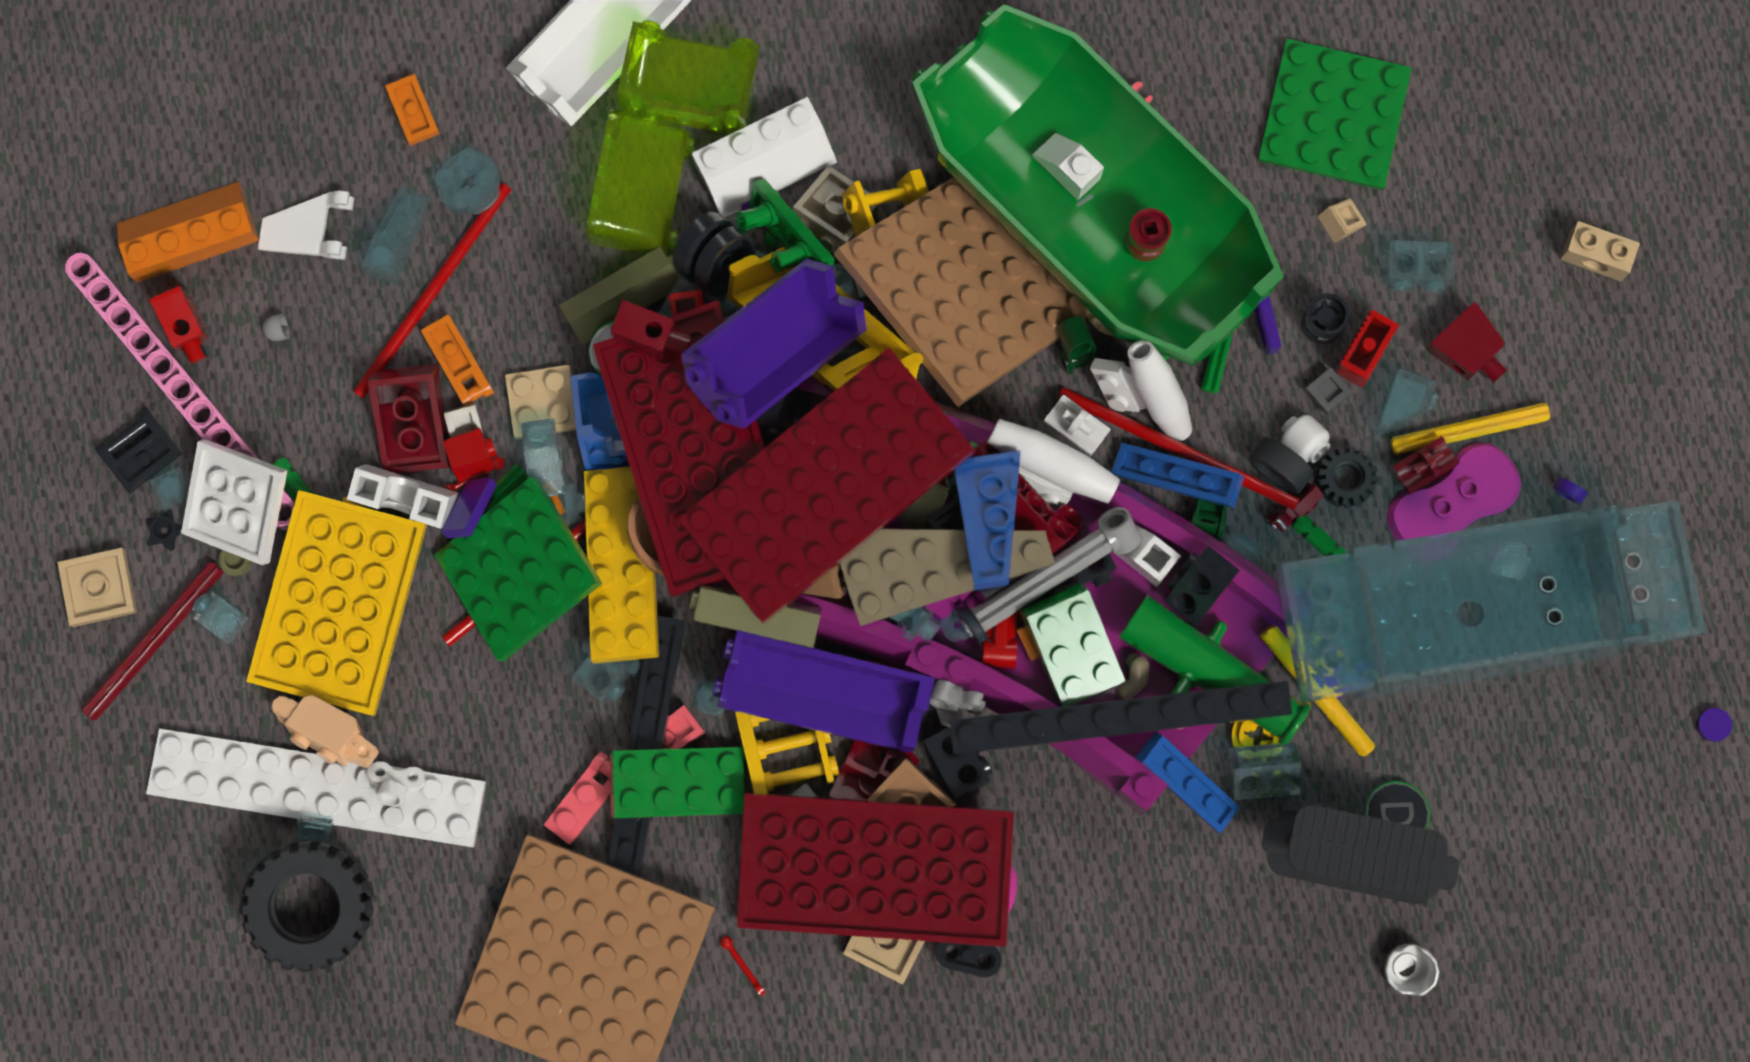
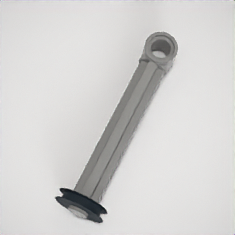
[955,507,1141,648]

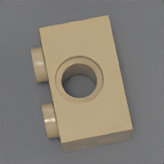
[1560,221,1640,281]

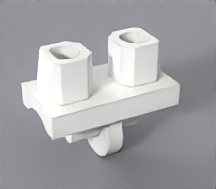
[1043,395,1111,457]

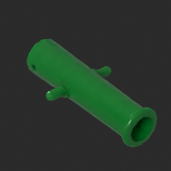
[1119,595,1311,746]

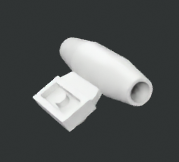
[1090,340,1192,442]
[987,419,1120,511]

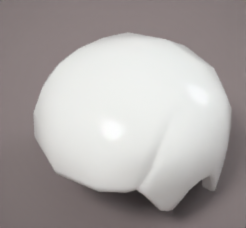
[1384,944,1439,996]

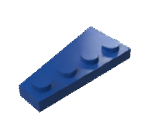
[954,450,1021,590]

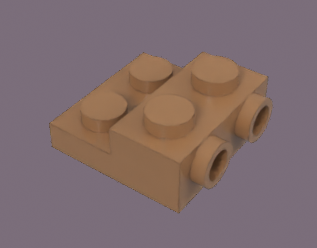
[867,758,956,806]

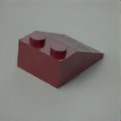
[367,364,449,474]

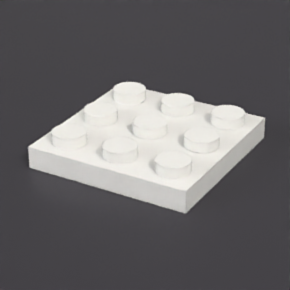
[181,439,287,565]

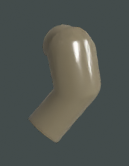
[1115,653,1150,700]

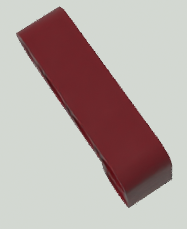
[969,441,1083,555]

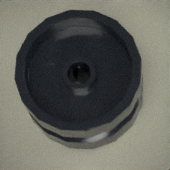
[673,212,755,297]

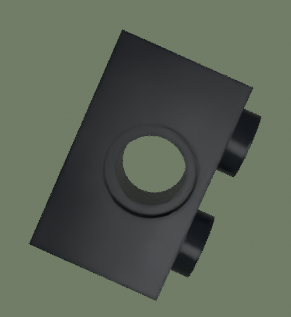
[757,390,810,439]

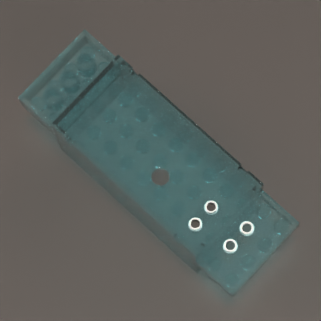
[1275,500,1707,703]

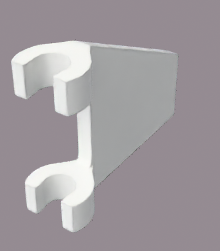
[258,191,354,260]

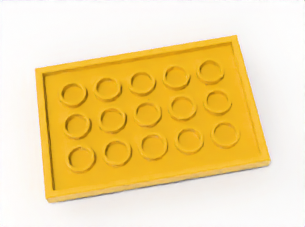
[246,490,427,716]

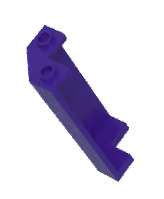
[681,259,866,429]
[712,630,935,753]

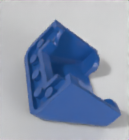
[570,372,630,471]

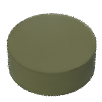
[219,550,253,577]

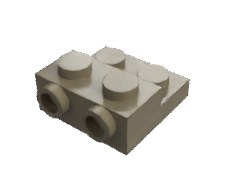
[792,165,880,254]

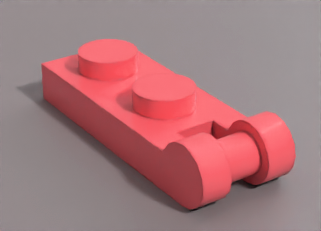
[544,751,611,846]

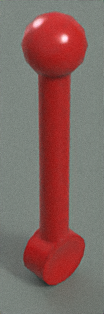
[444,457,505,492]
[720,936,766,996]

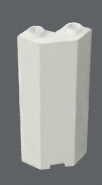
[506,0,691,126]

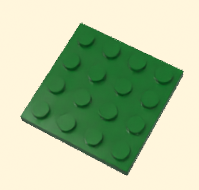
[1258,39,1412,190]
[434,476,603,662]

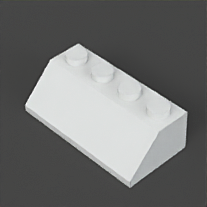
[692,97,837,218]

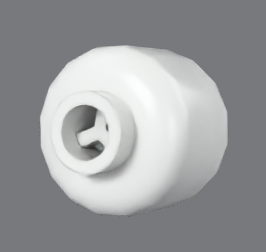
[1281,415,1330,463]

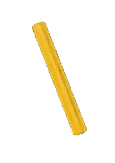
[1390,403,1550,455]
[1261,625,1375,756]

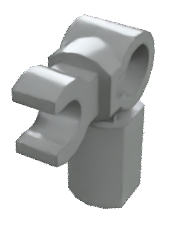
[930,680,986,727]

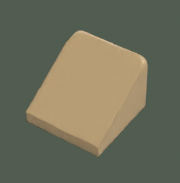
[1318,198,1367,243]

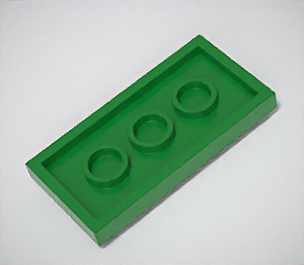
[610,747,745,818]

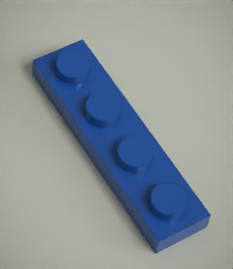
[1111,443,1244,508]
[1135,732,1240,833]

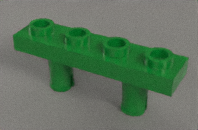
[736,178,834,273]

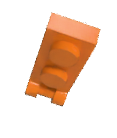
[421,314,494,406]

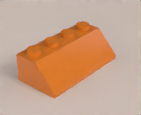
[117,182,259,283]

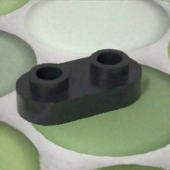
[935,942,1002,978]

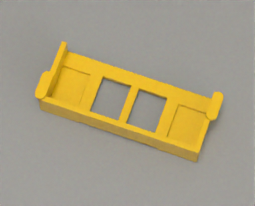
[727,247,924,392]

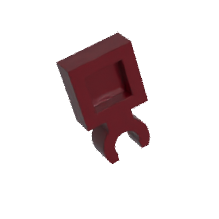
[1265,483,1324,532]

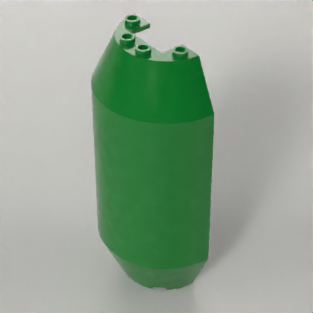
[910,4,1284,366]

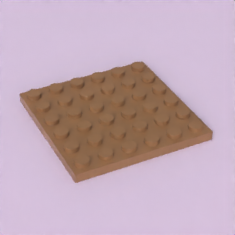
[834,177,1088,407]
[455,834,716,1062]

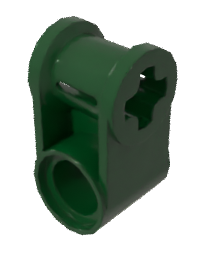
[1057,317,1098,375]
[1190,498,1227,540]

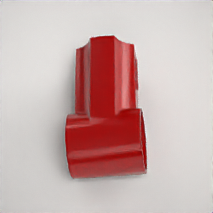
[982,612,1018,669]

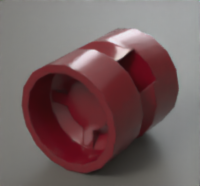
[1125,208,1172,262]

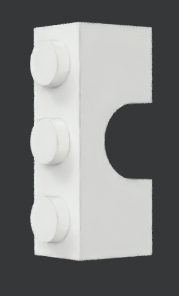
[347,464,458,529]

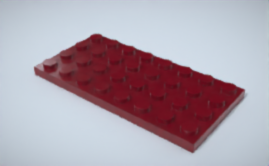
[592,300,766,597]
[678,347,975,625]
[737,792,1015,947]

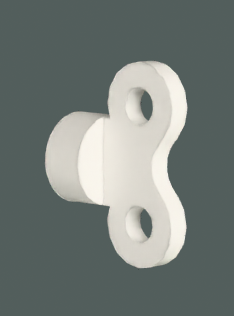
[367,762,426,807]

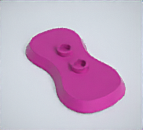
[1387,442,1521,560]

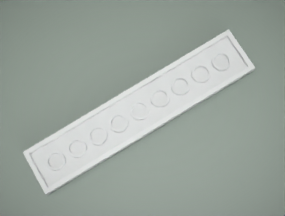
[146,729,486,848]

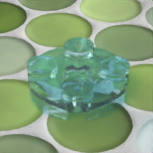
[435,148,502,214]

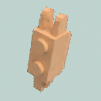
[271,695,379,768]

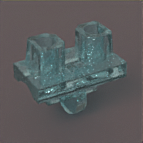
[890,606,940,641]

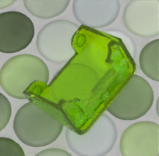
[617,20,761,135]
[587,109,696,257]

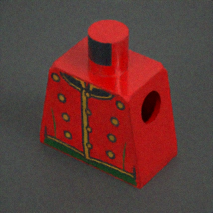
[149,286,209,364]

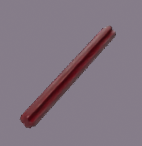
[81,561,223,721]

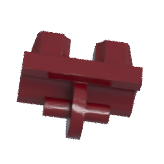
[1391,436,1460,496]

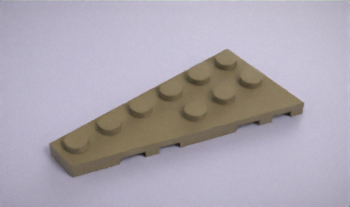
[840,529,1055,626]

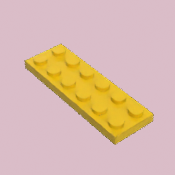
[584,467,659,664]

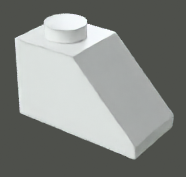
[1033,133,1104,200]

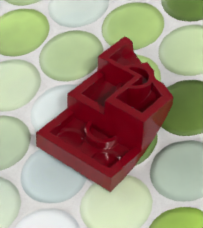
[827,740,920,800]

